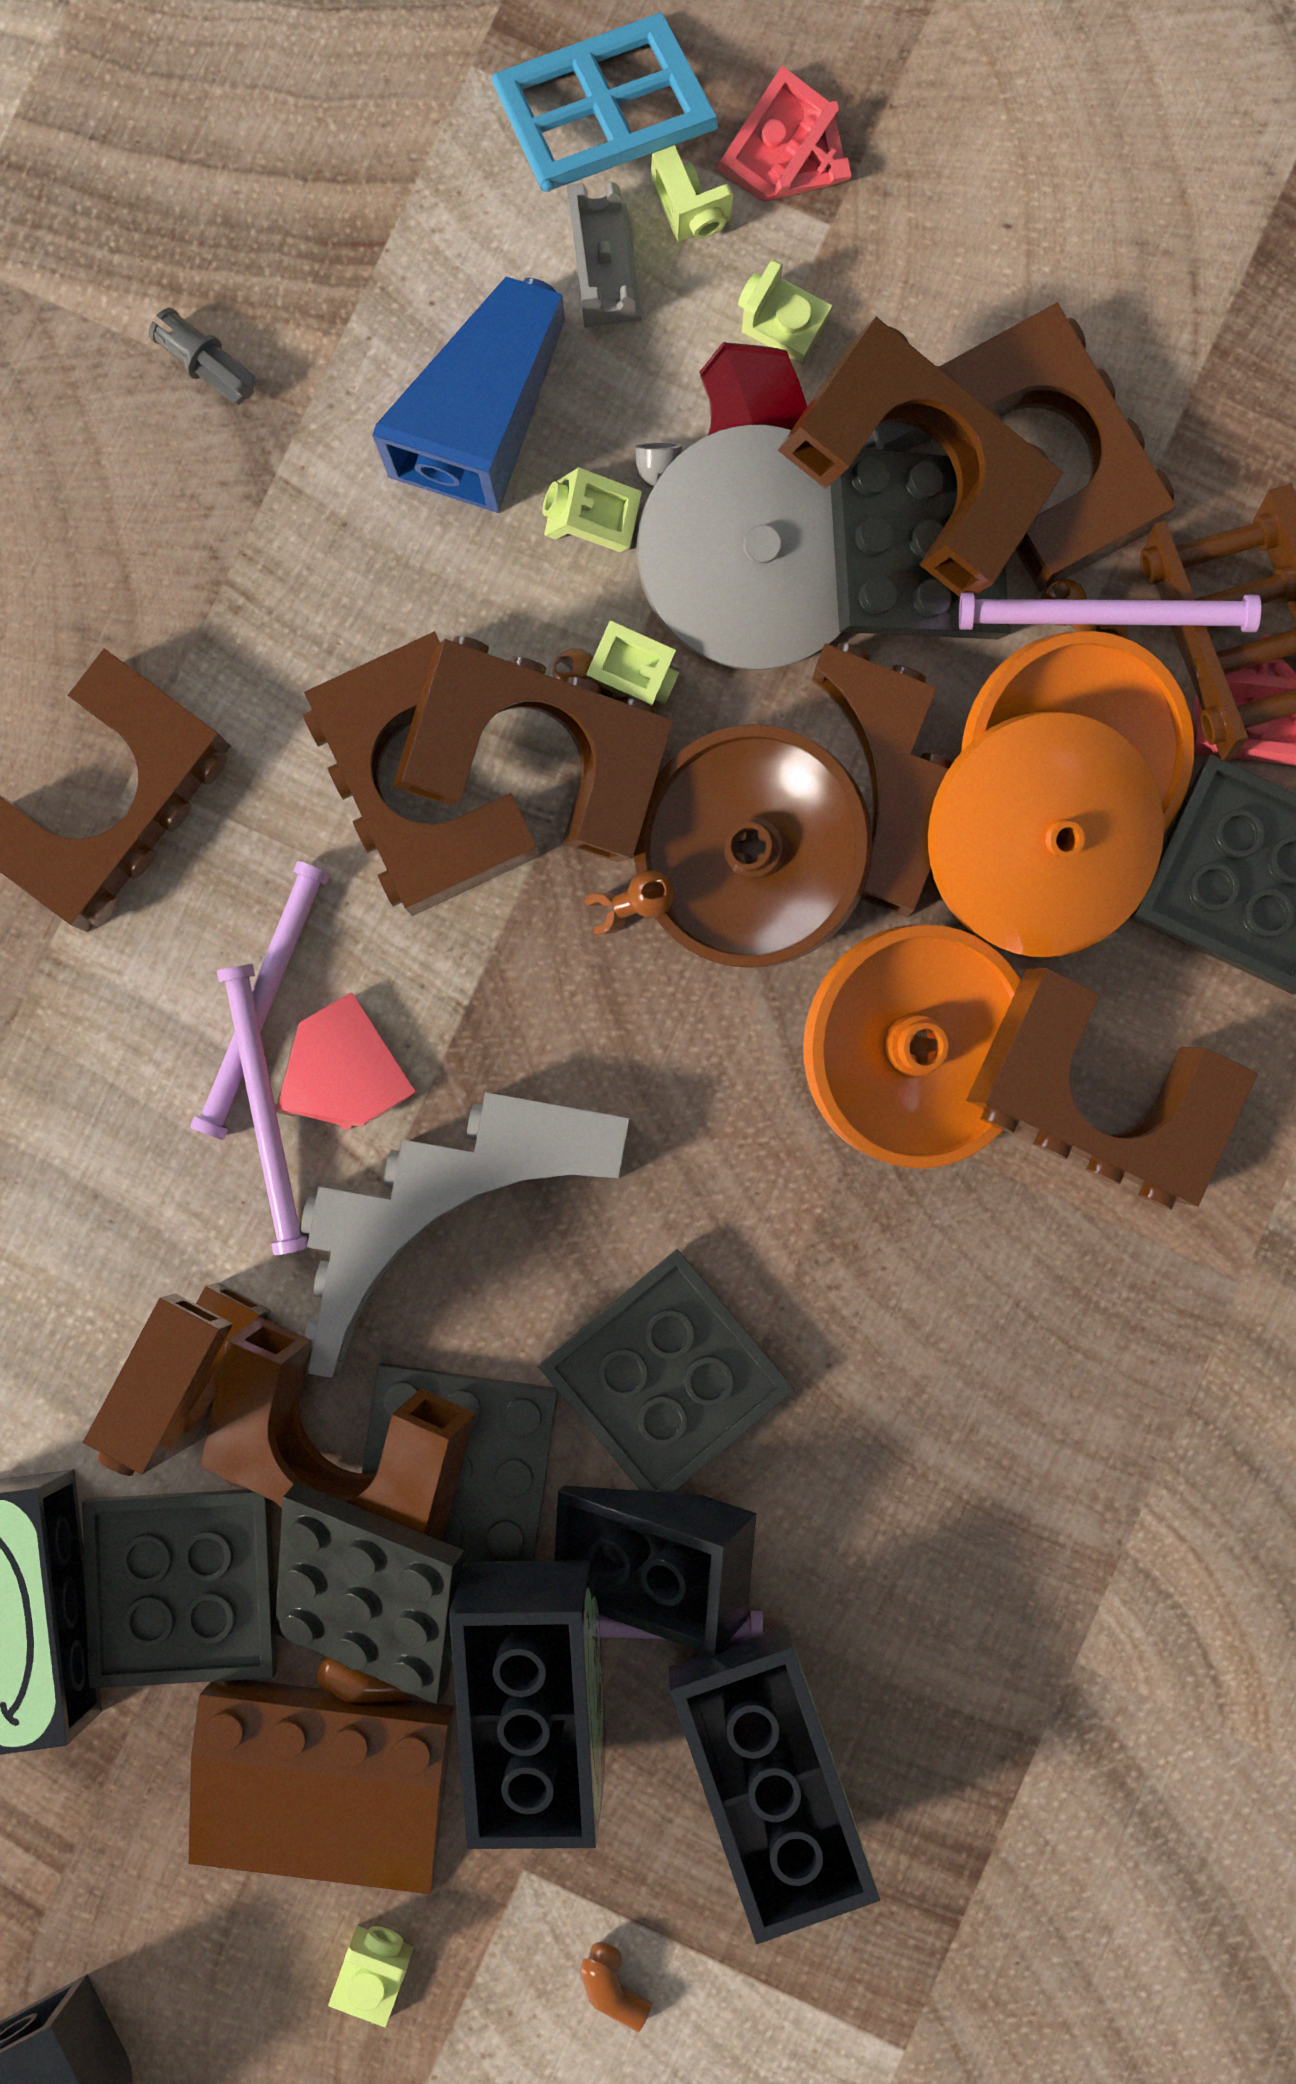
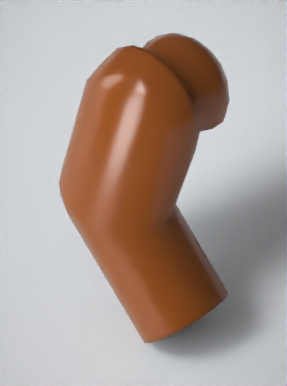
[317,1656,408,1703]
[580,1941,652,2033]

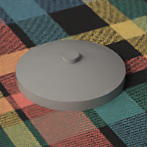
[637,425,841,670]

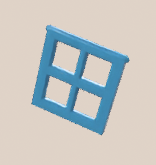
[491,12,718,192]

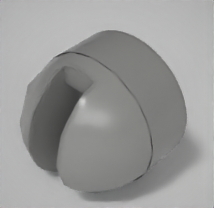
[635,442,683,487]

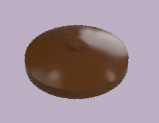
[634,724,873,968]

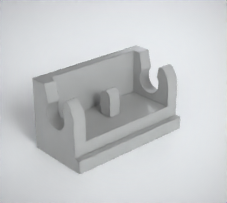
[567,182,642,327]

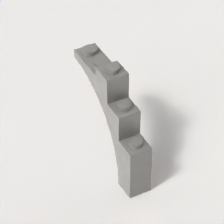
[301,1092,630,1378]

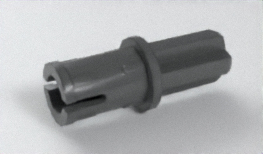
[149,307,256,405]

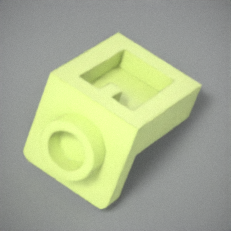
[651,145,734,243]
[738,259,832,365]
[542,467,642,552]
[585,621,679,706]
[328,1925,414,2028]

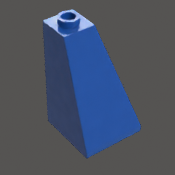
[372,276,565,513]

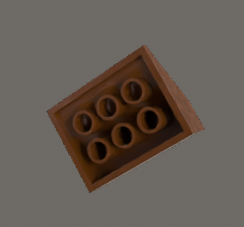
[188,1680,455,1895]

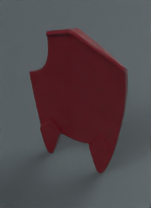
[699,342,807,436]

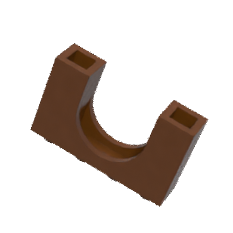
[939,302,1176,592]
[778,316,1064,597]
[303,631,540,916]
[392,636,673,862]
[0,648,231,932]
[966,968,1258,1210]
[82,1283,271,1476]
[200,1317,476,1540]

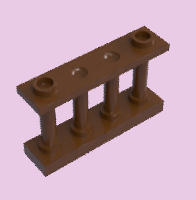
[1140,483,1296,762]

